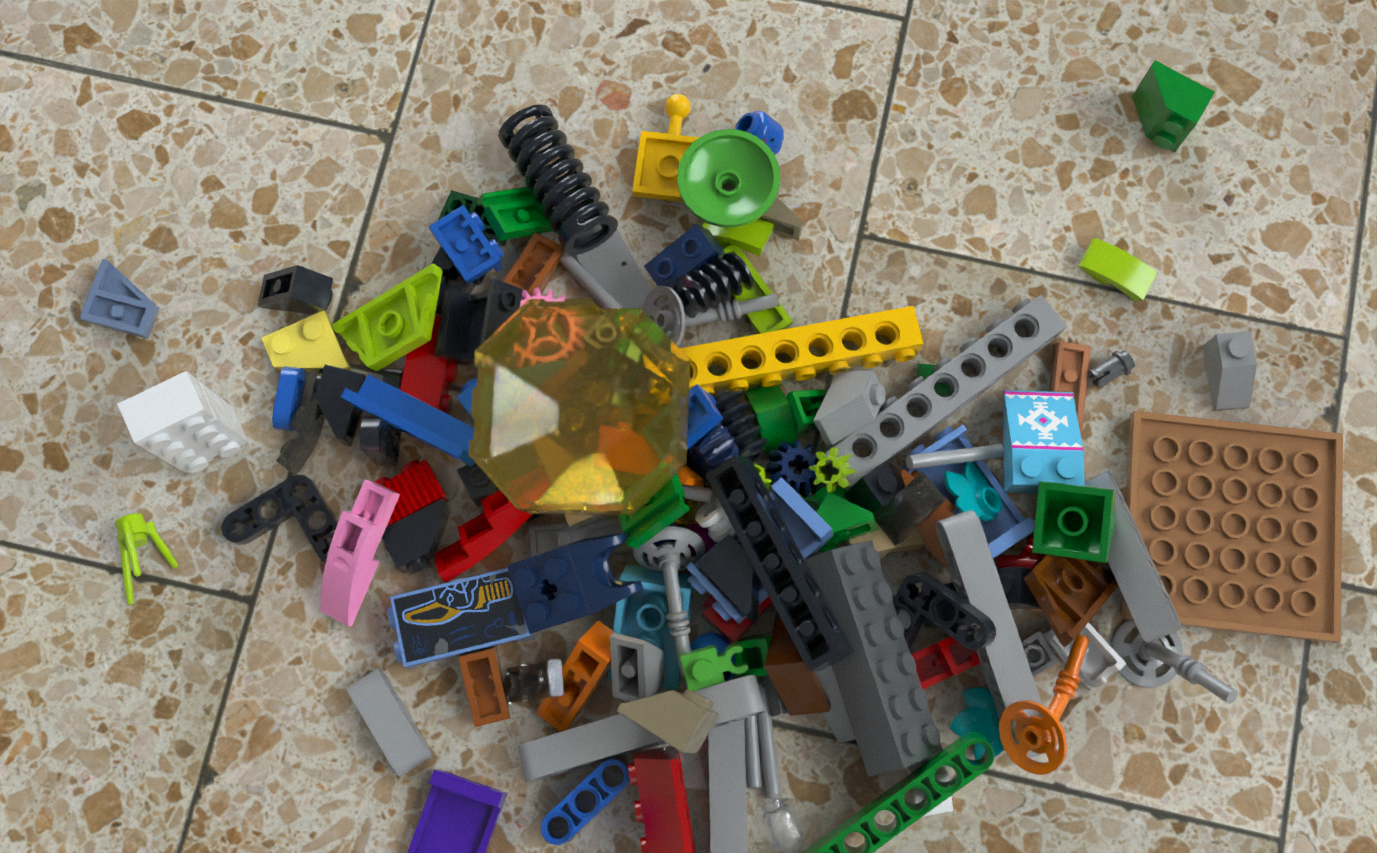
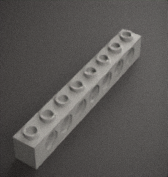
[824,295,1067,491]

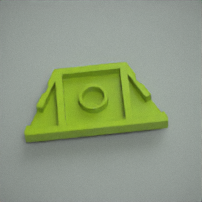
[332,263,442,371]

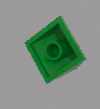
[1032,481,1116,563]

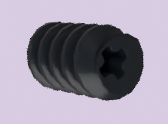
[675,252,753,318]
[715,389,768,463]

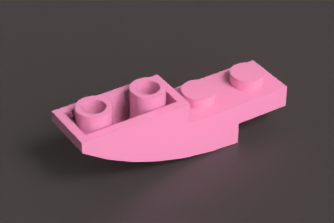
[321,479,400,626]

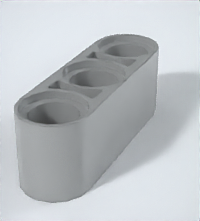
[347,668,432,777]

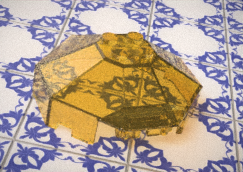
[469,298,690,516]

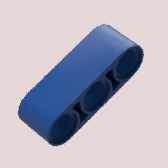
[541,759,630,845]

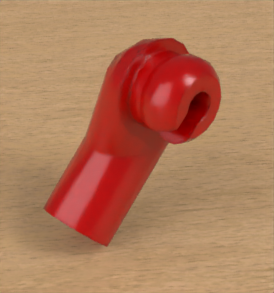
[998,537,1047,569]

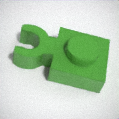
[679,643,748,691]

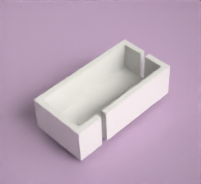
[117,371,249,473]

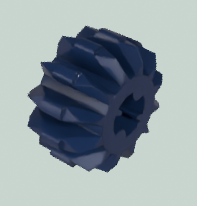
[687,422,739,476]
[764,439,820,498]

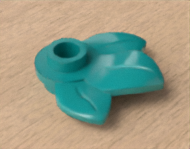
[944,462,1002,521]
[949,687,1004,760]

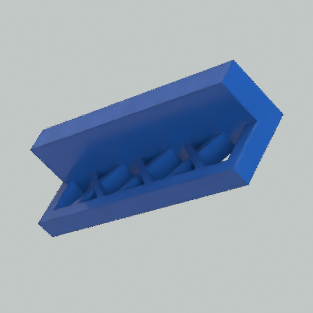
[341,374,485,467]

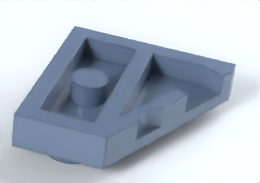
[80,259,159,339]

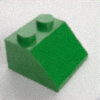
[1132,60,1215,152]

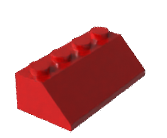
[628,746,696,853]

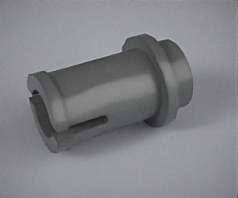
[1088,350,1135,389]
[760,675,789,717]

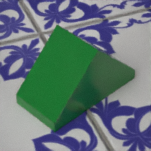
[744,385,797,455]
[786,389,829,437]
[816,492,879,549]

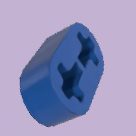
[272,366,305,431]

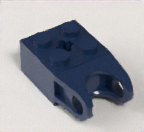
[507,532,643,634]

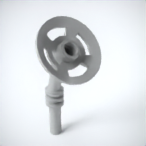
[641,286,779,353]
[633,526,705,677]
[1111,620,1238,704]

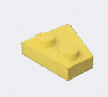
[262,311,351,372]

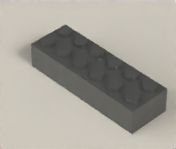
[805,540,943,777]

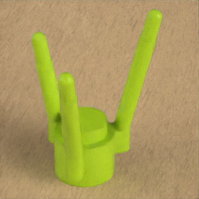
[115,513,178,605]

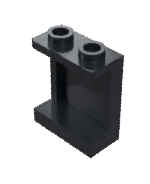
[434,279,523,365]

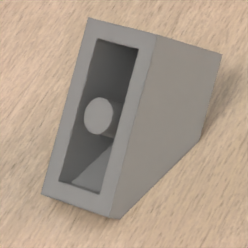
[1203,331,1257,411]
[814,370,886,445]
[610,633,665,701]

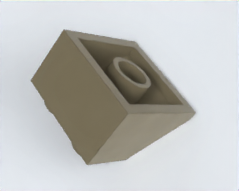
[617,689,719,754]

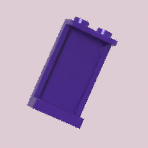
[407,769,508,853]

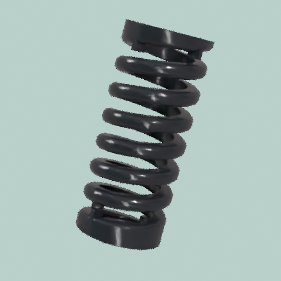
[498,105,618,255]

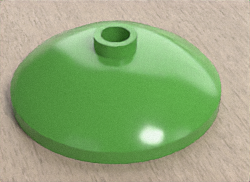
[677,129,780,228]

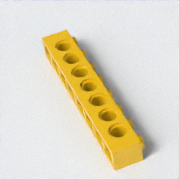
[645,306,924,405]

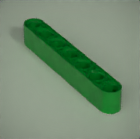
[802,732,994,853]

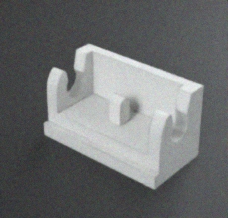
[1042,622,1126,690]

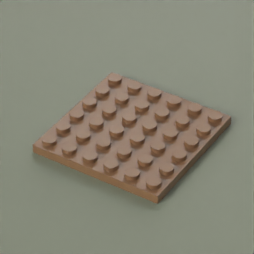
[1121,411,1343,643]

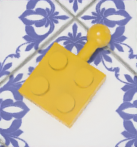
[632,94,700,202]

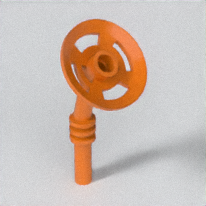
[999,634,1089,775]

